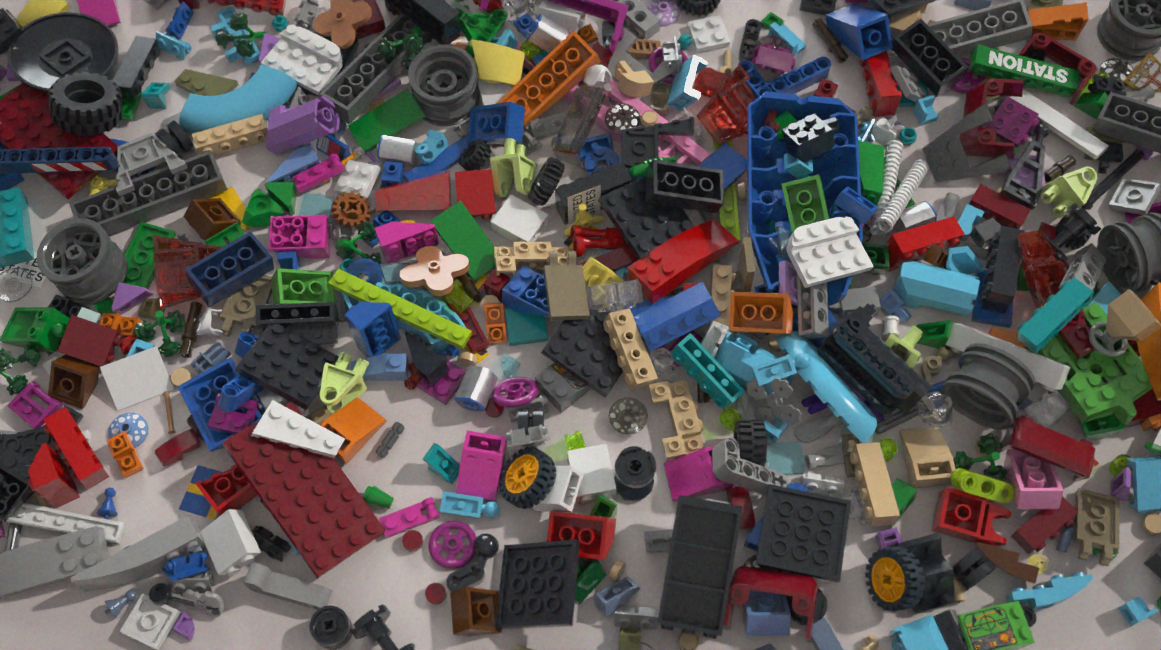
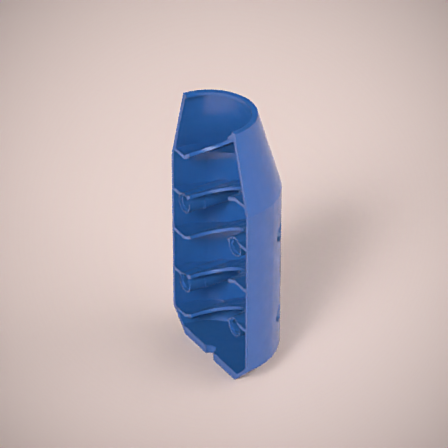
[747,91,863,309]

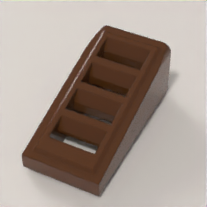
[923,244,949,269]

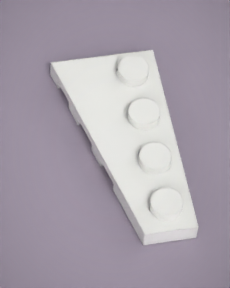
[251,400,345,458]

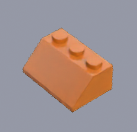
[729,292,793,334]

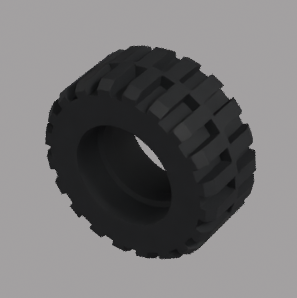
[48,72,123,136]

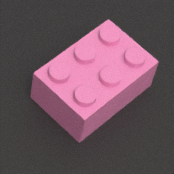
[1004,449,1064,509]

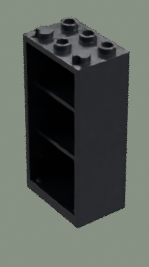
[657,495,743,639]

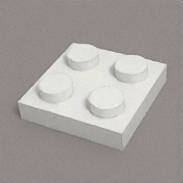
[687,15,730,53]
[333,160,381,200]
[120,593,181,650]

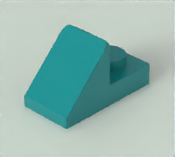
[141,82,170,109]
[422,443,460,484]

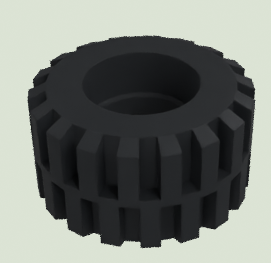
[733,420,767,467]

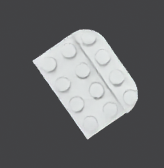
[261,25,342,95]
[786,217,874,288]

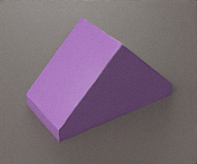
[112,282,153,315]

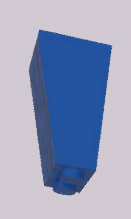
[825,3,893,60]

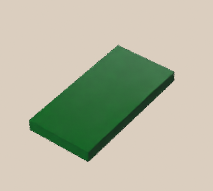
[347,88,426,154]
[430,201,496,282]
[122,222,176,289]

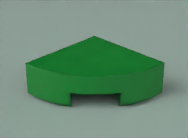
[760,12,784,29]

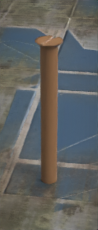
[164,391,176,434]

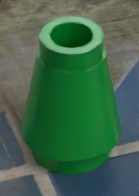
[363,485,394,509]

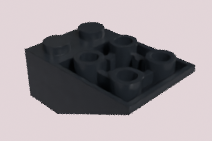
[0,448,36,522]

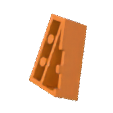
[1028,2,1089,41]

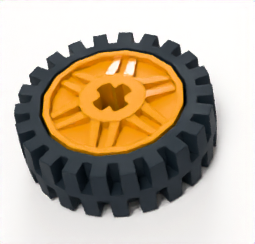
[498,447,556,509]
[865,547,925,611]

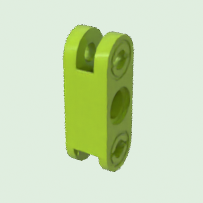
[950,468,1015,503]

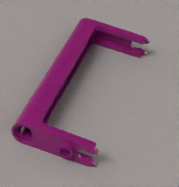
[479,0,629,54]

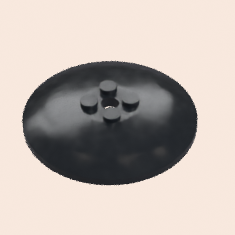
[8,12,119,93]

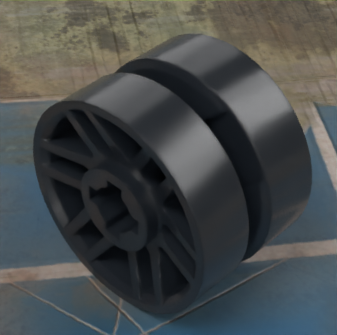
[154,120,194,158]
[518,408,544,445]
[952,547,997,591]
[310,605,353,650]

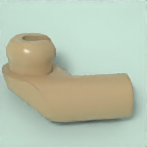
[954,577,965,603]
[858,634,879,650]

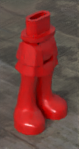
[570,225,627,257]

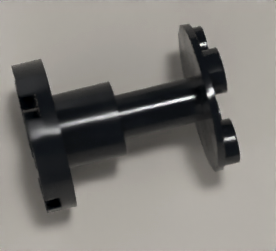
[1038,203,1101,262]
[614,446,656,501]
[350,604,415,650]

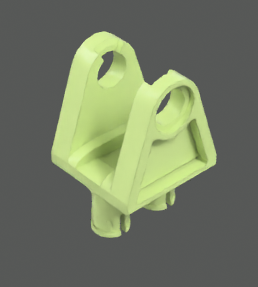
[490,138,537,198]
[1041,167,1097,218]
[885,325,923,368]
[320,352,369,415]

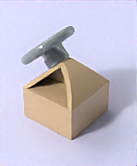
[1089,289,1161,357]

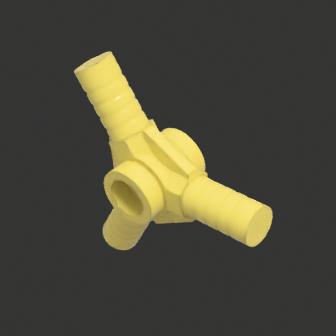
[89,176,118,195]
[563,204,604,237]

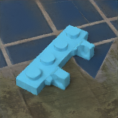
[210,6,260,65]

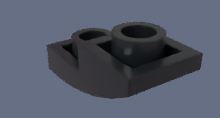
[48,295,91,321]

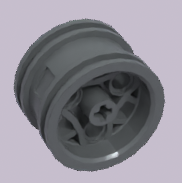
[1097,0,1161,61]
[36,218,128,304]

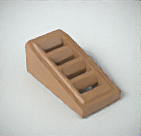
[627,39,661,59]

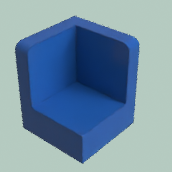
[277,250,300,270]

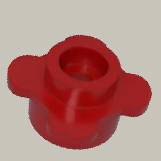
[119,336,137,355]

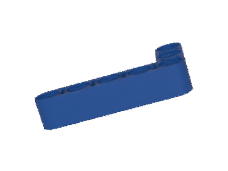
[736,57,831,101]
[218,332,265,412]

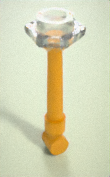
[322,145,365,184]

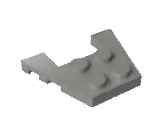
[607,28,677,85]
[116,132,188,196]

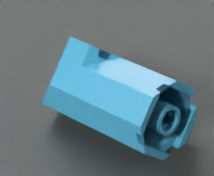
[893,261,980,317]
[714,331,797,398]
[889,614,948,650]

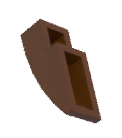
[975,542,1039,584]

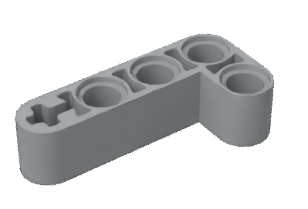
[712,437,789,496]
[243,562,332,610]

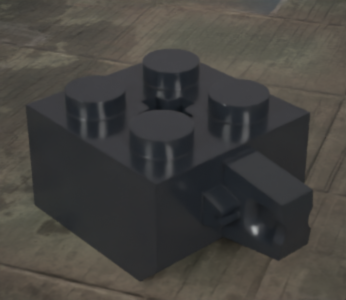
[782,114,840,163]

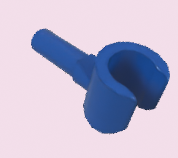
[437,344,460,358]

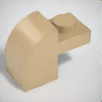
[614,61,654,97]

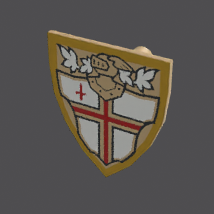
[1124,53,1161,92]

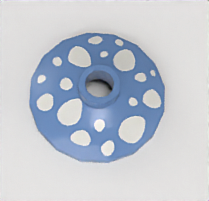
[108,413,148,448]

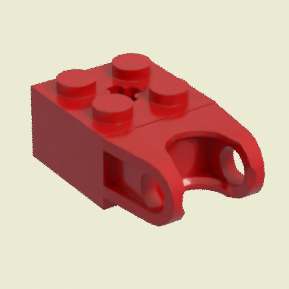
[932,487,1012,546]

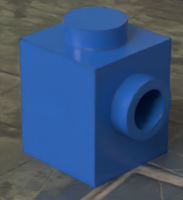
[381,161,405,188]

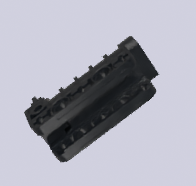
[818,303,933,416]

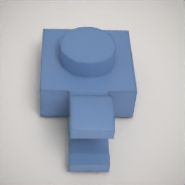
[879,289,912,322]

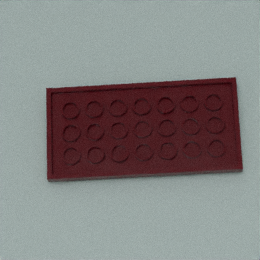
[0,83,118,200]
[222,402,385,579]

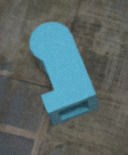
[415,129,449,164]
[958,204,984,241]

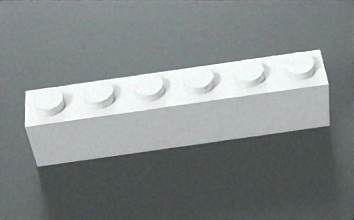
[946,323,1071,392]

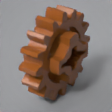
[330,191,372,230]

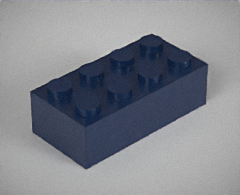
[185,231,274,308]

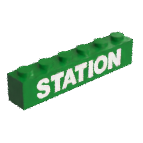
[969,45,1079,97]

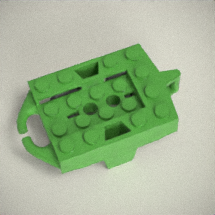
[1029,302,1152,425]

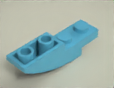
[1006,572,1093,611]

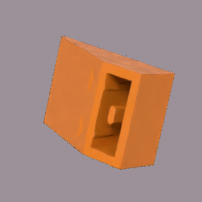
[320,397,387,465]

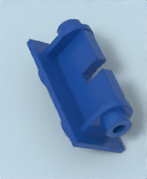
[166,1,194,39]
[161,551,210,581]

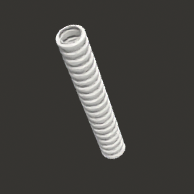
[870,140,903,236]
[876,159,929,232]

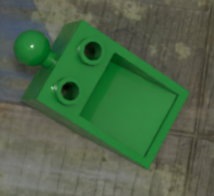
[0,307,70,352]

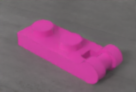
[292,154,344,193]
[379,497,440,539]

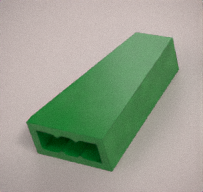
[858,141,884,206]

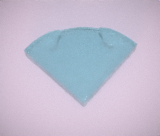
[501,353,521,378]

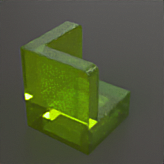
[444,279,473,314]

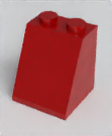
[455,169,496,219]

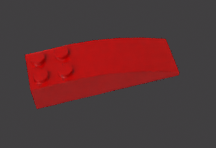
[628,219,739,304]

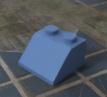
[743,590,791,636]

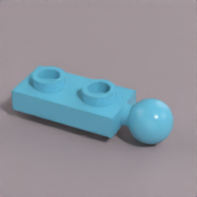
[751,353,811,387]
[440,491,500,518]

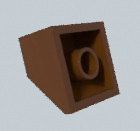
[183,198,241,241]
[48,354,100,409]
[450,587,502,636]

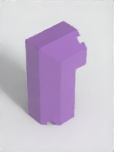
[266,96,340,155]

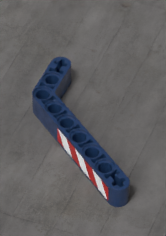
[0,147,118,174]

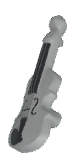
[169,589,224,617]

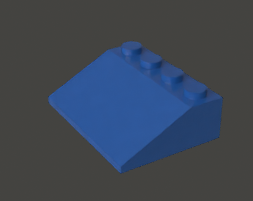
[177,357,263,452]

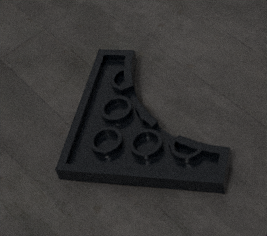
[0,405,84,462]

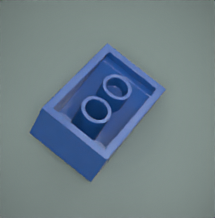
[467,102,525,144]

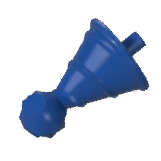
[96,488,118,519]

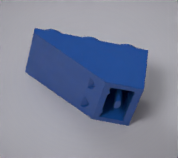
[502,265,550,317]

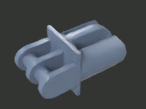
[190,341,231,373]

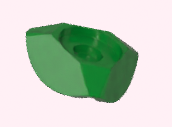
[242,189,285,227]

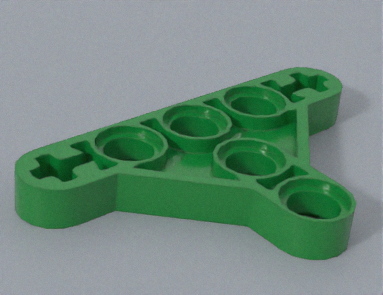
[454,7,508,57]

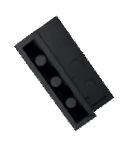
[256,302,339,345]

